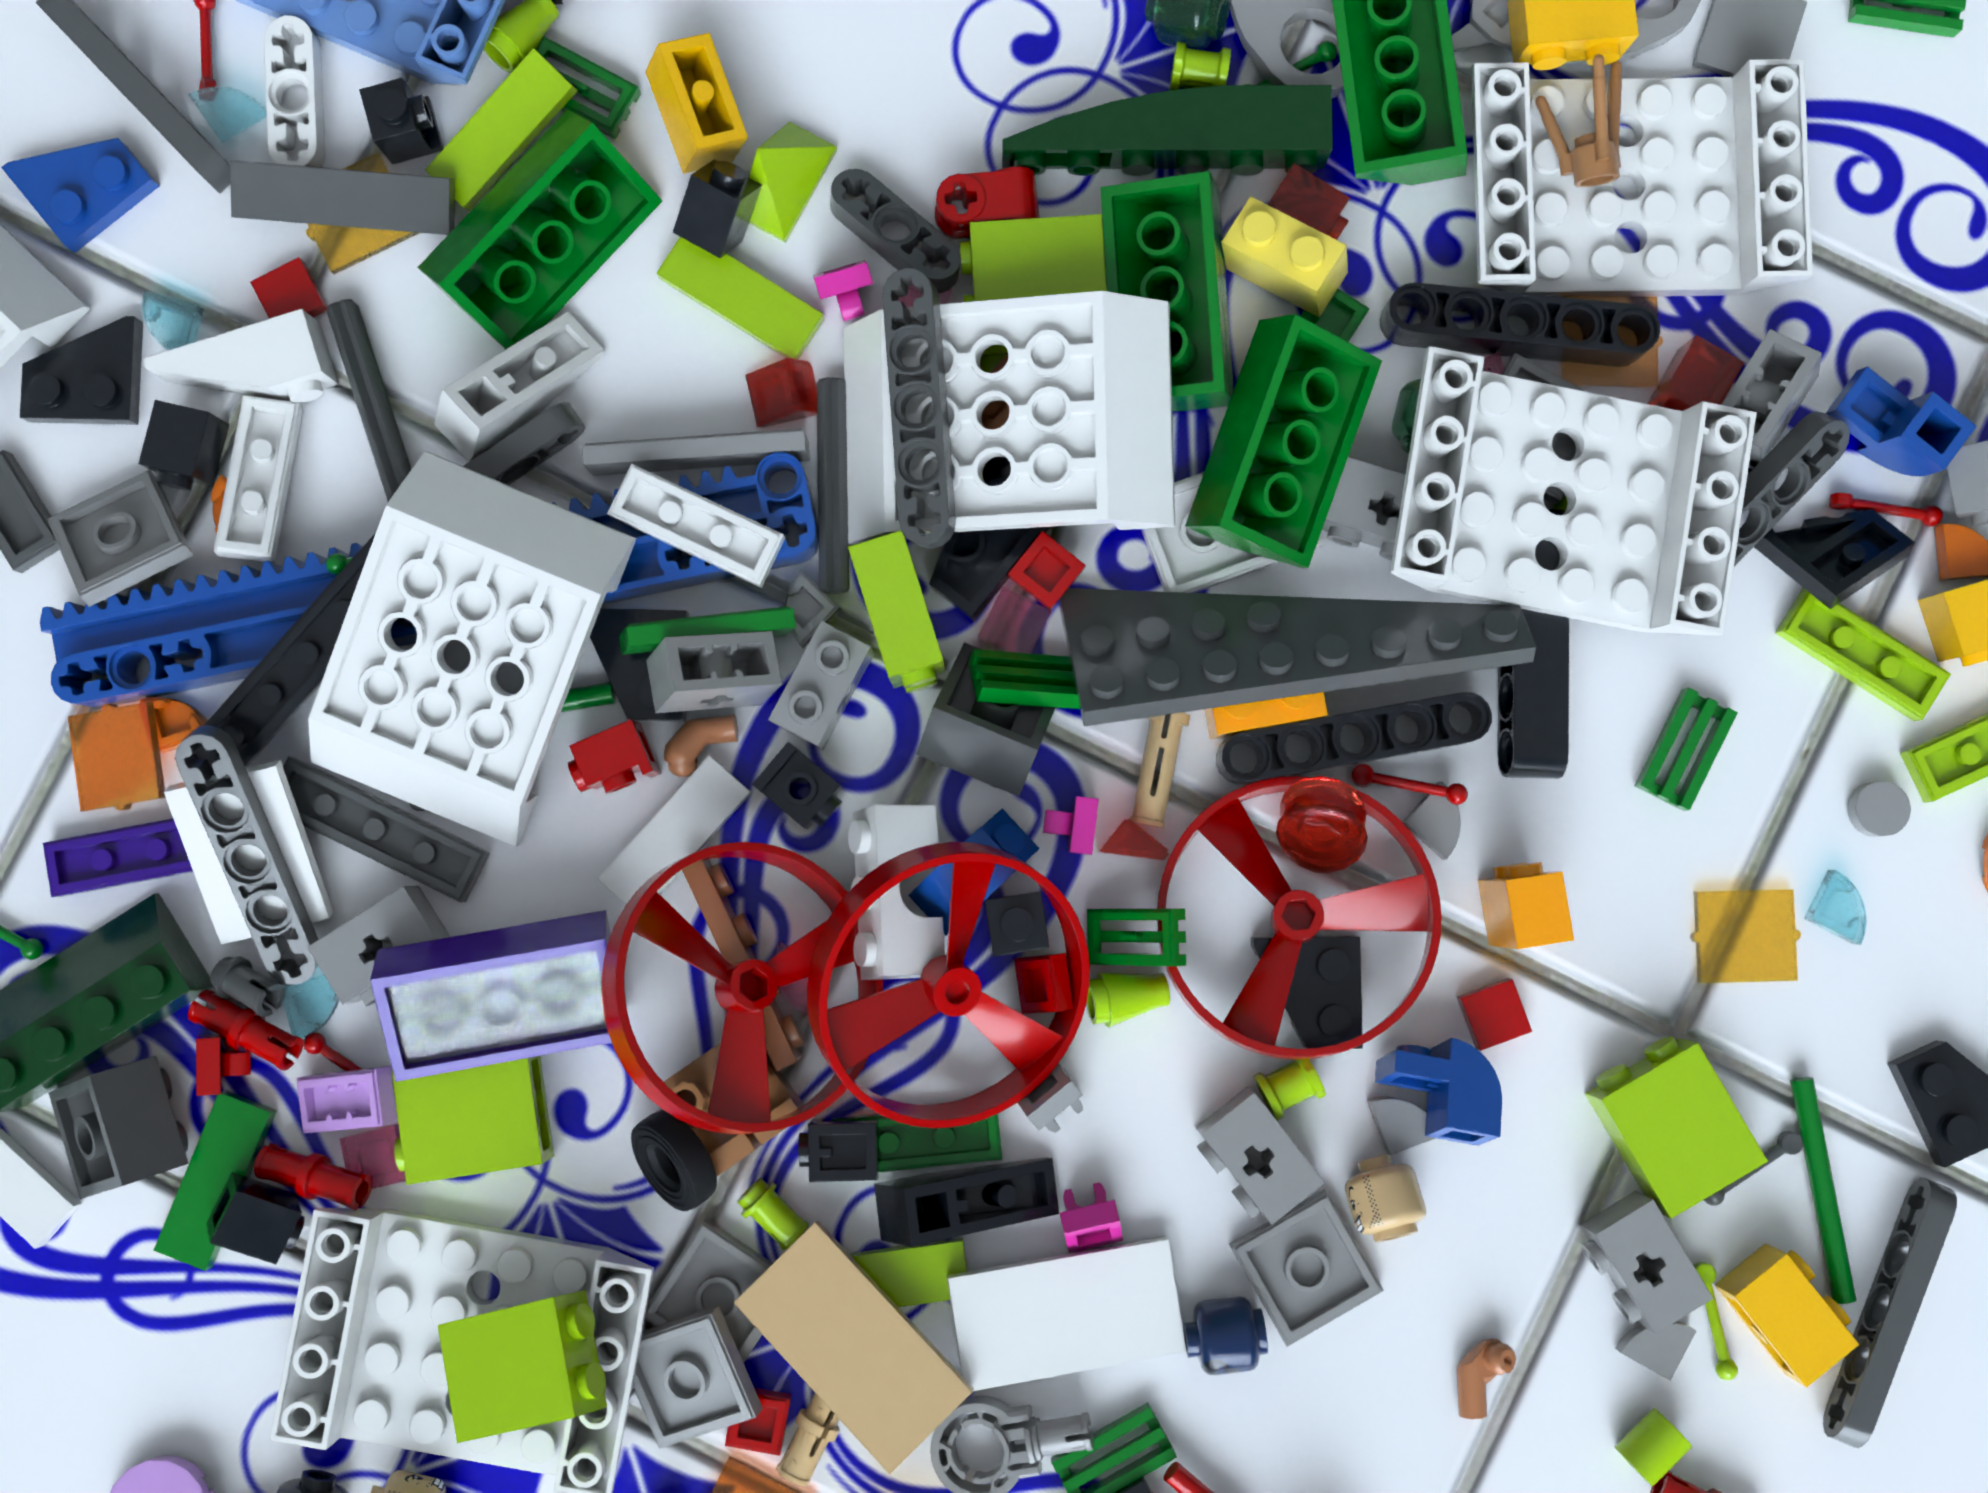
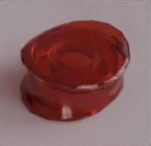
[1276,776,1368,873]

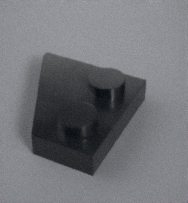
[20,316,143,425]
[1754,509,1915,609]
[590,608,689,722]
[1251,936,1363,1049]
[1887,1040,1988,1167]

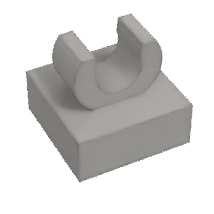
[1017,1063,1083,1133]

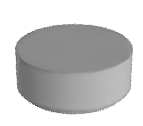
[1848,781,1911,837]

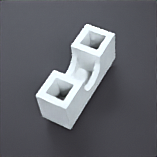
[848,805,945,980]

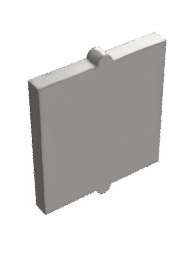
[1692,0,1807,77]

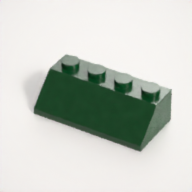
[0,893,214,1112]

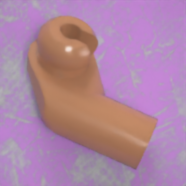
[664,715,738,777]
[1456,1339,1516,1419]

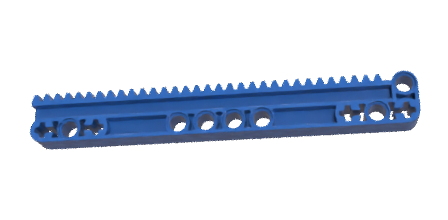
[40,452,819,708]

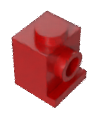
[568,719,662,794]

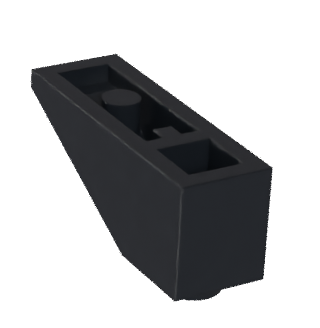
[874,1157,1059,1247]

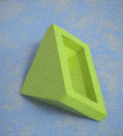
[749,121,837,243]

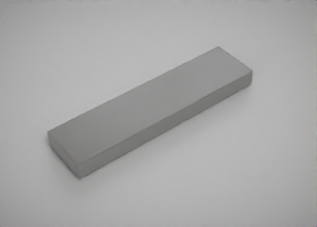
[582,428,810,476]

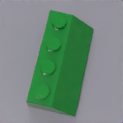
[1332,0,1468,185]
[417,109,662,350]
[1100,171,1234,412]
[1185,314,1382,568]

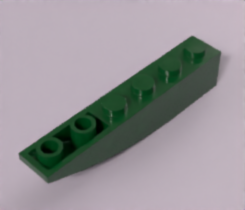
[1002,85,1333,176]

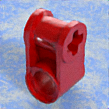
[934,167,1040,239]

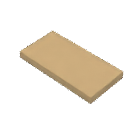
[733,1221,974,1475]

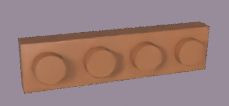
[682,859,805,1071]

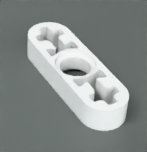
[263,16,325,167]

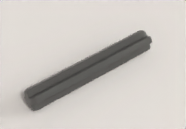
[327,299,411,502]
[817,377,850,594]

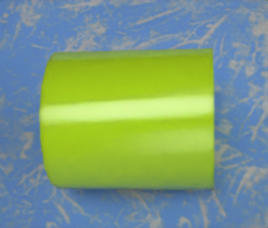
[1614,1408,1693,1487]

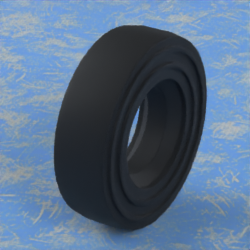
[631,1110,717,1211]

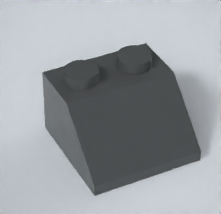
[916,642,1056,796]
[48,1056,189,1199]

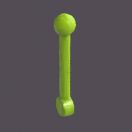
[1694,1262,1738,1380]

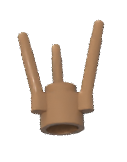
[1535,54,1622,187]

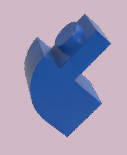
[1825,366,1977,476]
[908,808,1040,936]
[1375,1038,1502,1146]

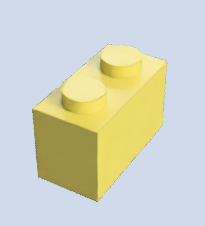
[1221,196,1348,318]

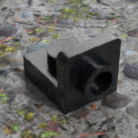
[798,1118,879,1182]

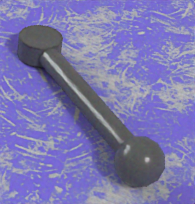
[1704,1131,1803,1206]

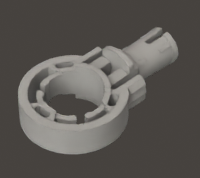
[930,1396,1094,1493]

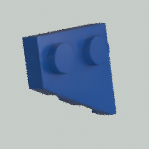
[1,138,160,253]

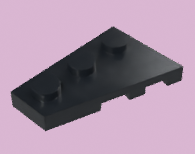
[929,457,1050,621]

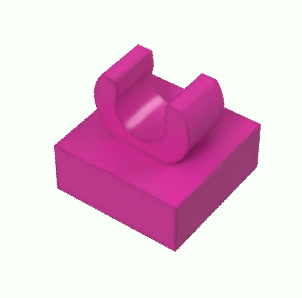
[813,260,873,321]
[1043,796,1099,855]
[1059,1182,1123,1253]

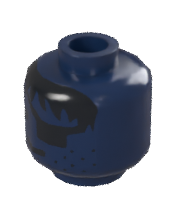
[1183,1296,1268,1375]

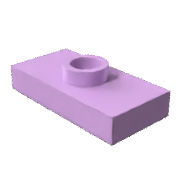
[297,1066,398,1133]

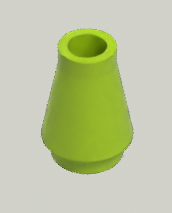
[483,0,559,73]
[1086,972,1170,1028]

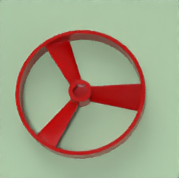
[1156,776,1442,1060]
[601,842,883,1134]
[807,842,1090,1128]

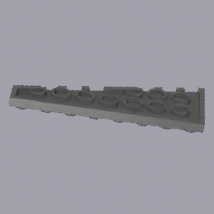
[1059,588,1536,726]

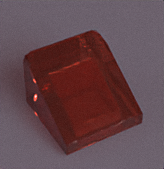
[745,358,817,428]
[1097,819,1169,861]

